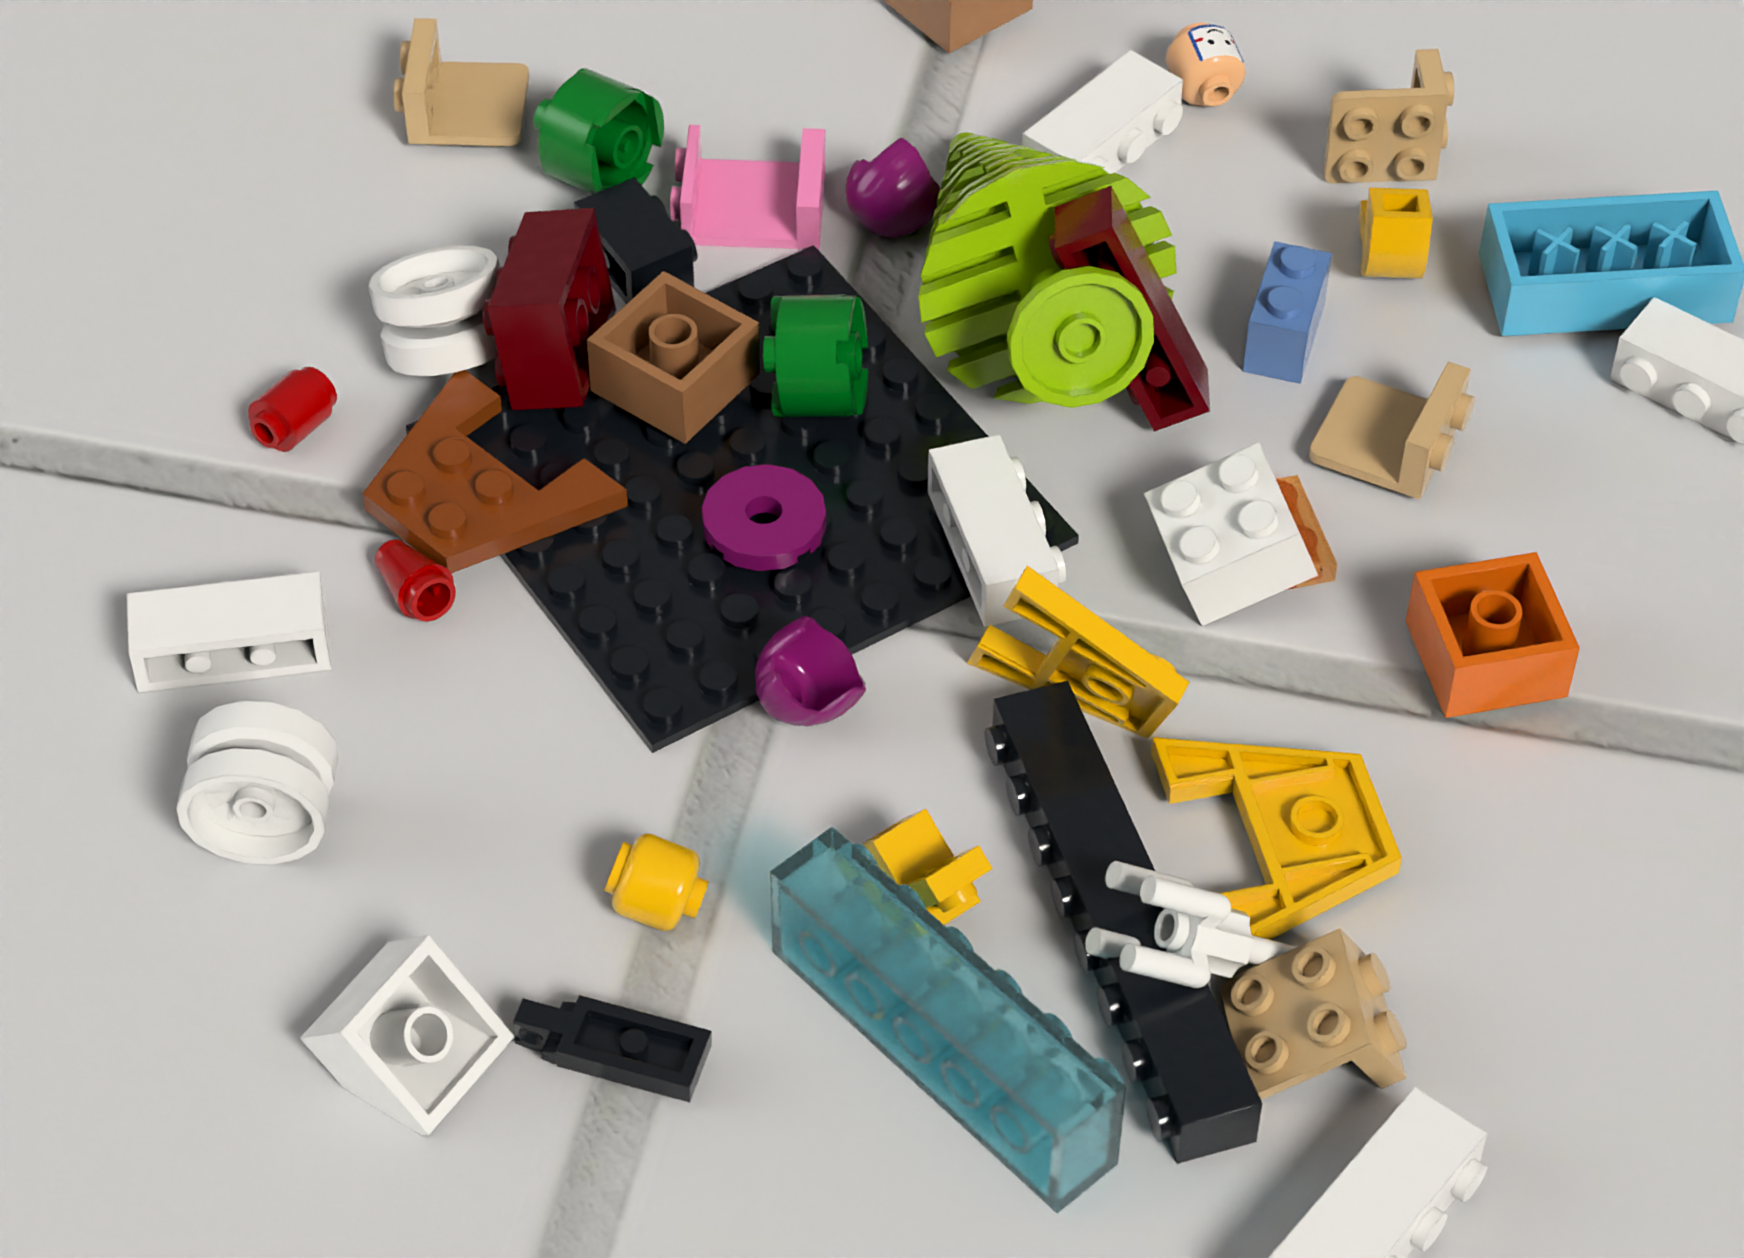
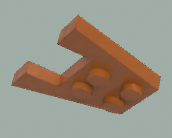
[362,370,628,573]

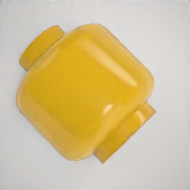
[604,833,709,931]

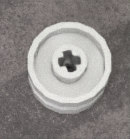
[368,246,500,376]
[176,701,339,865]

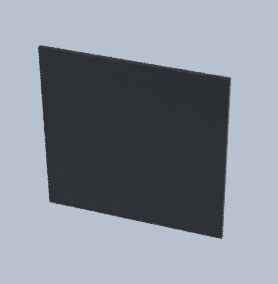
[406,245,1079,753]

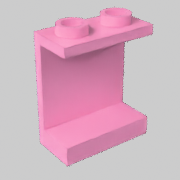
[670,125,826,250]

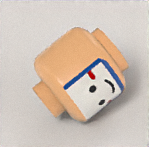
[1165,23,1246,106]

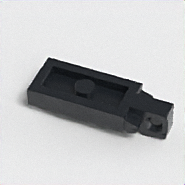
[513,995,712,1103]

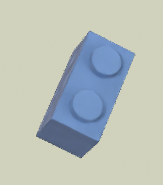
[1243,241,1332,384]

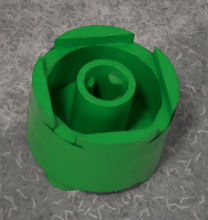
[533,68,664,194]
[763,294,868,418]

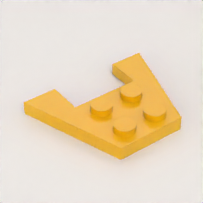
[967,565,1190,739]
[1151,737,1402,940]

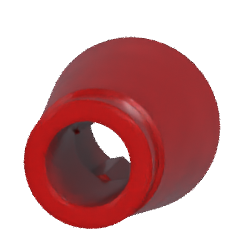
[374,539,456,622]

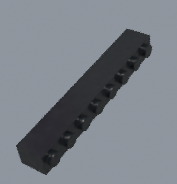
[985,681,1263,1164]

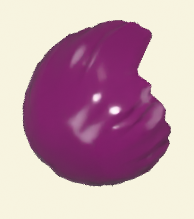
[845,137,940,238]
[755,615,866,727]

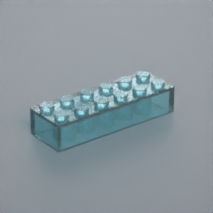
[770,826,1127,1214]

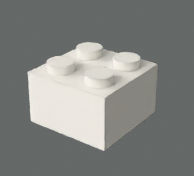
[1144,442,1318,626]

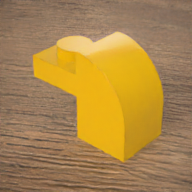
[1358,187,1433,279]
[849,808,993,936]

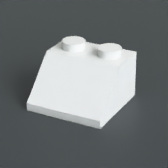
[300,935,515,1136]

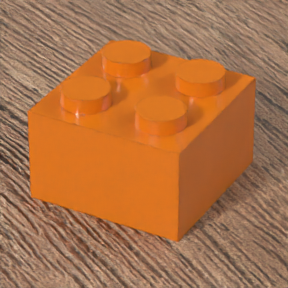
[1405,552,1580,718]

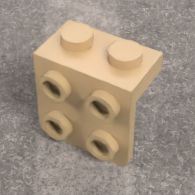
[394,18,529,147]
[1324,49,1454,183]
[1309,362,1475,500]
[1221,928,1406,1099]

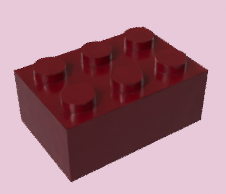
[483,208,616,410]

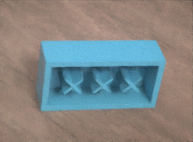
[1479,190,1744,336]

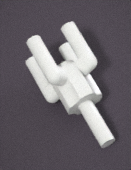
[1085,861,1297,988]

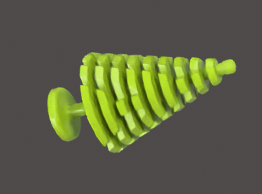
[918,132,1177,408]

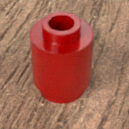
[248,367,337,452]

